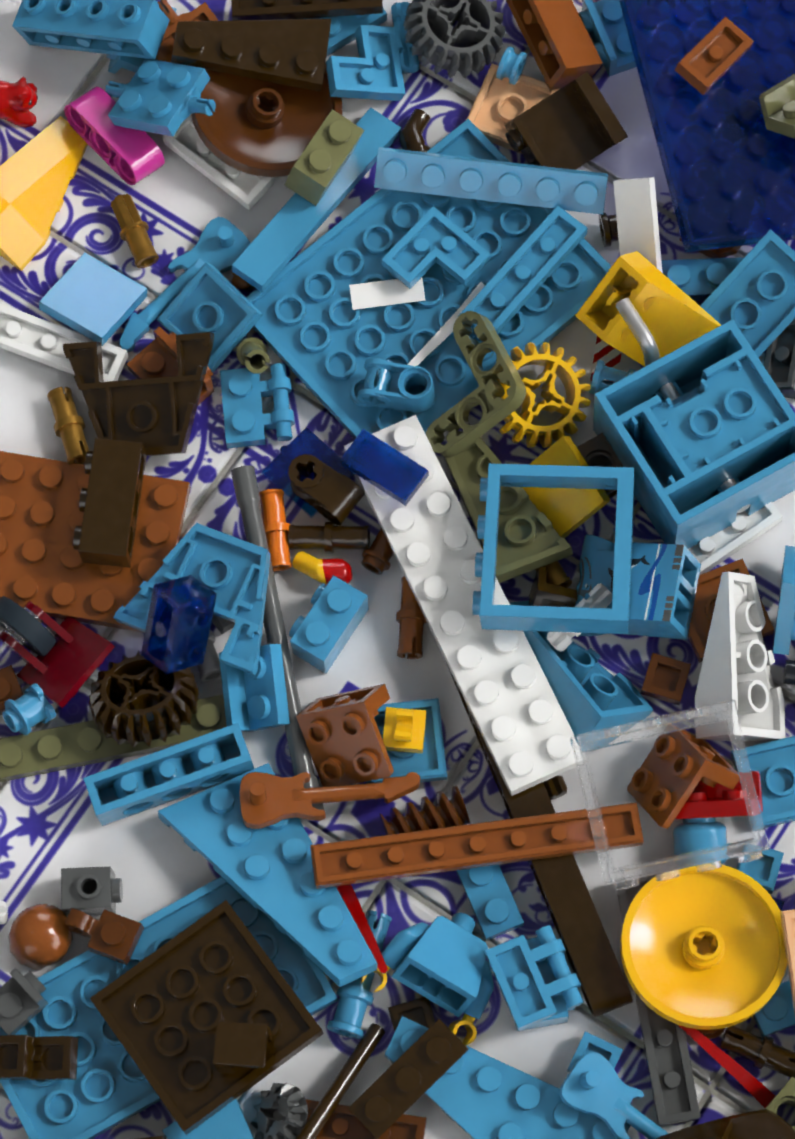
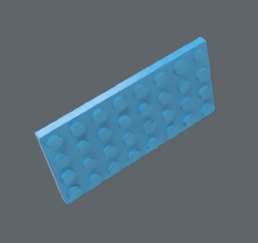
[0,877,338,1139]

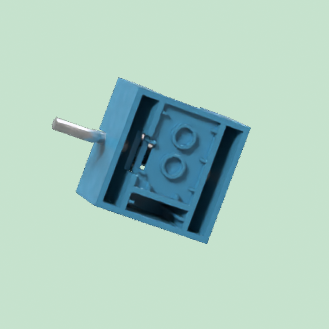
[593,298,795,549]

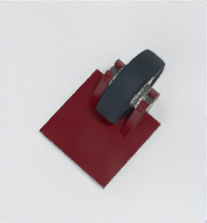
[0,596,115,708]

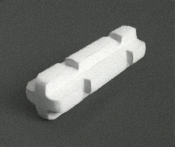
[546,583,612,652]

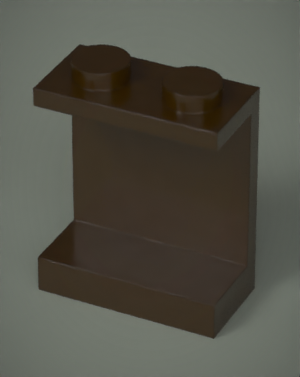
[504,71,628,170]

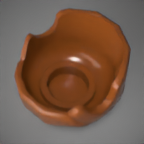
[8,904,73,970]

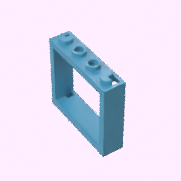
[472,463,635,634]

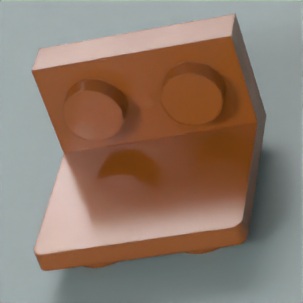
[296,684,394,787]
[627,722,742,829]

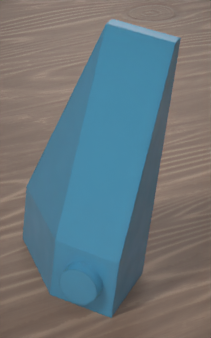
[509,600,653,751]

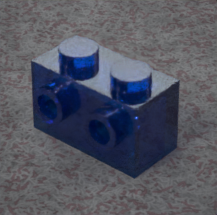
[141,575,217,674]

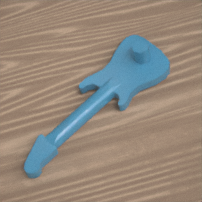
[119,217,251,352]
[559,1052,669,1139]

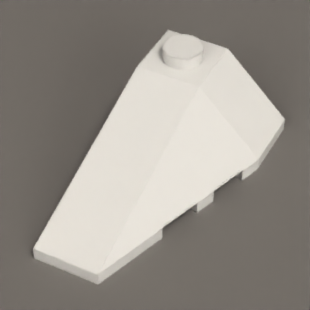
[694,571,786,741]

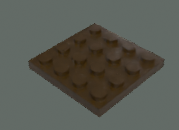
[90,900,324,1135]

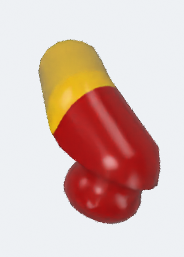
[292,551,353,584]

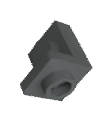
[0,968,49,1035]

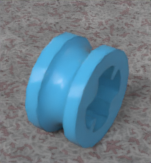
[496,46,527,85]

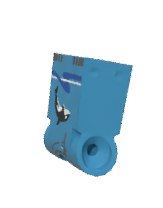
[575,534,701,640]

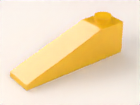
[0,116,88,271]

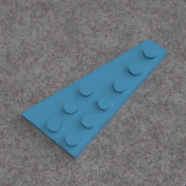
[384,1016,630,1139]

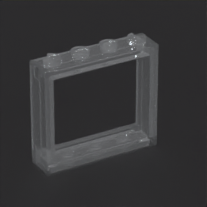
[570,699,769,890]

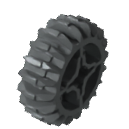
[403,0,505,78]

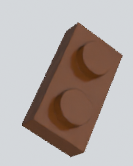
[675,16,754,95]

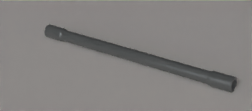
[231,465,324,810]

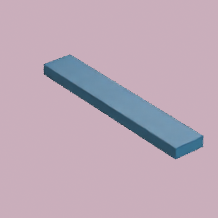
[232,108,401,292]

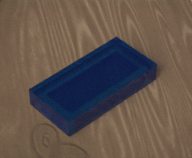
[340,429,429,506]

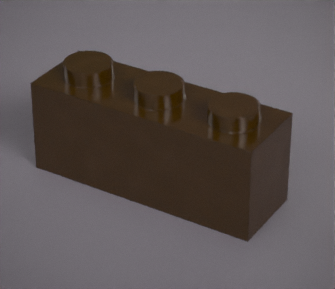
[73,438,147,568]

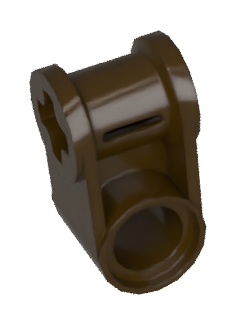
[288,454,365,526]

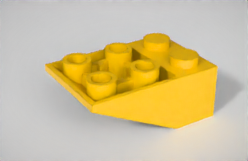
[575,251,721,367]

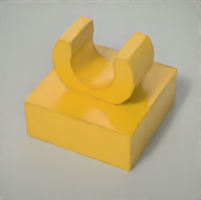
[383,707,427,754]

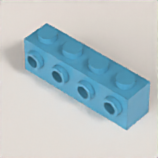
[12,0,170,60]

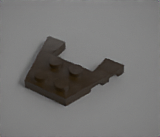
[63,332,214,456]

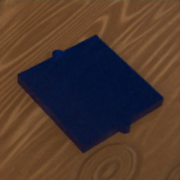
[262,427,355,518]

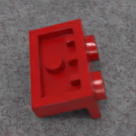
[675,771,763,819]

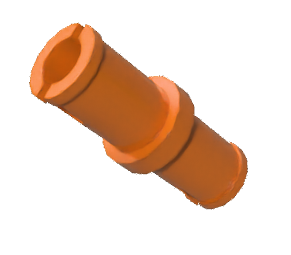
[259,489,292,571]

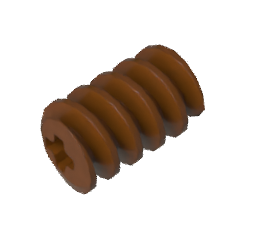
[380,786,471,835]

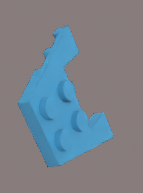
[113,523,271,675]

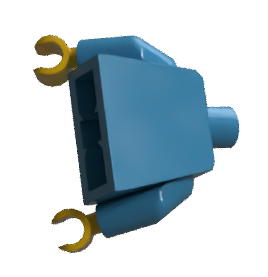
[361,913,494,1045]

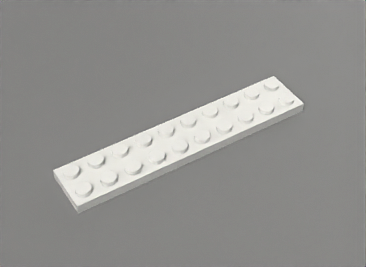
[344,415,586,796]

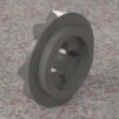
[250,1083,308,1139]

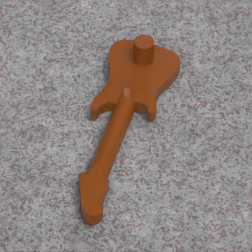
[239,772,420,829]

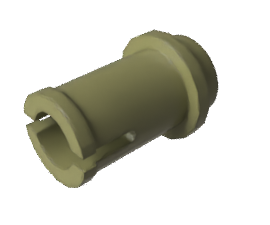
[236,337,270,374]

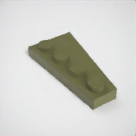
[444,437,573,583]

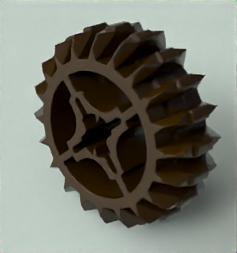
[89,649,199,748]

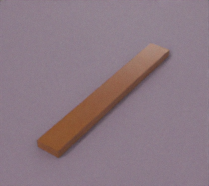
[310,802,644,889]

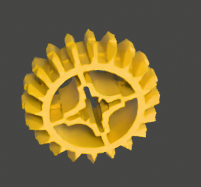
[496,342,591,448]

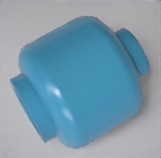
[673,817,728,865]

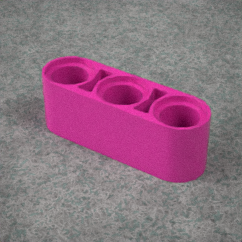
[64,87,165,185]

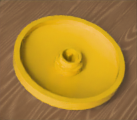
[620,862,787,1030]

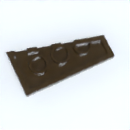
[171,19,331,92]

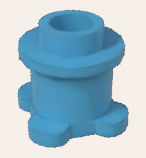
[2,683,56,735]

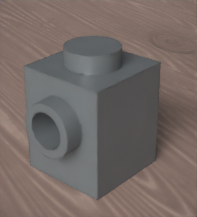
[61,866,123,916]

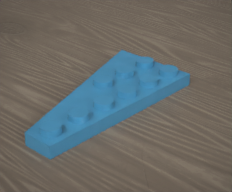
[158,763,377,987]

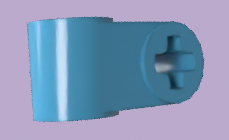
[357,358,435,413]

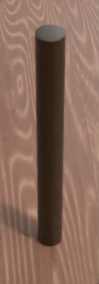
[295,1023,385,1139]

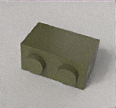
[284,109,365,206]

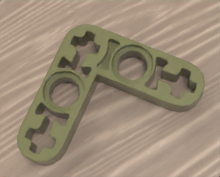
[426,311,526,457]

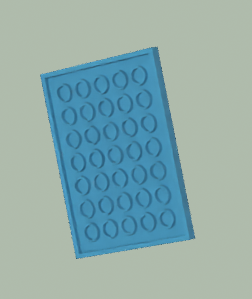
[246,119,612,440]

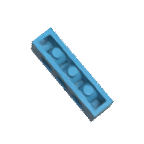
[83,723,254,826]

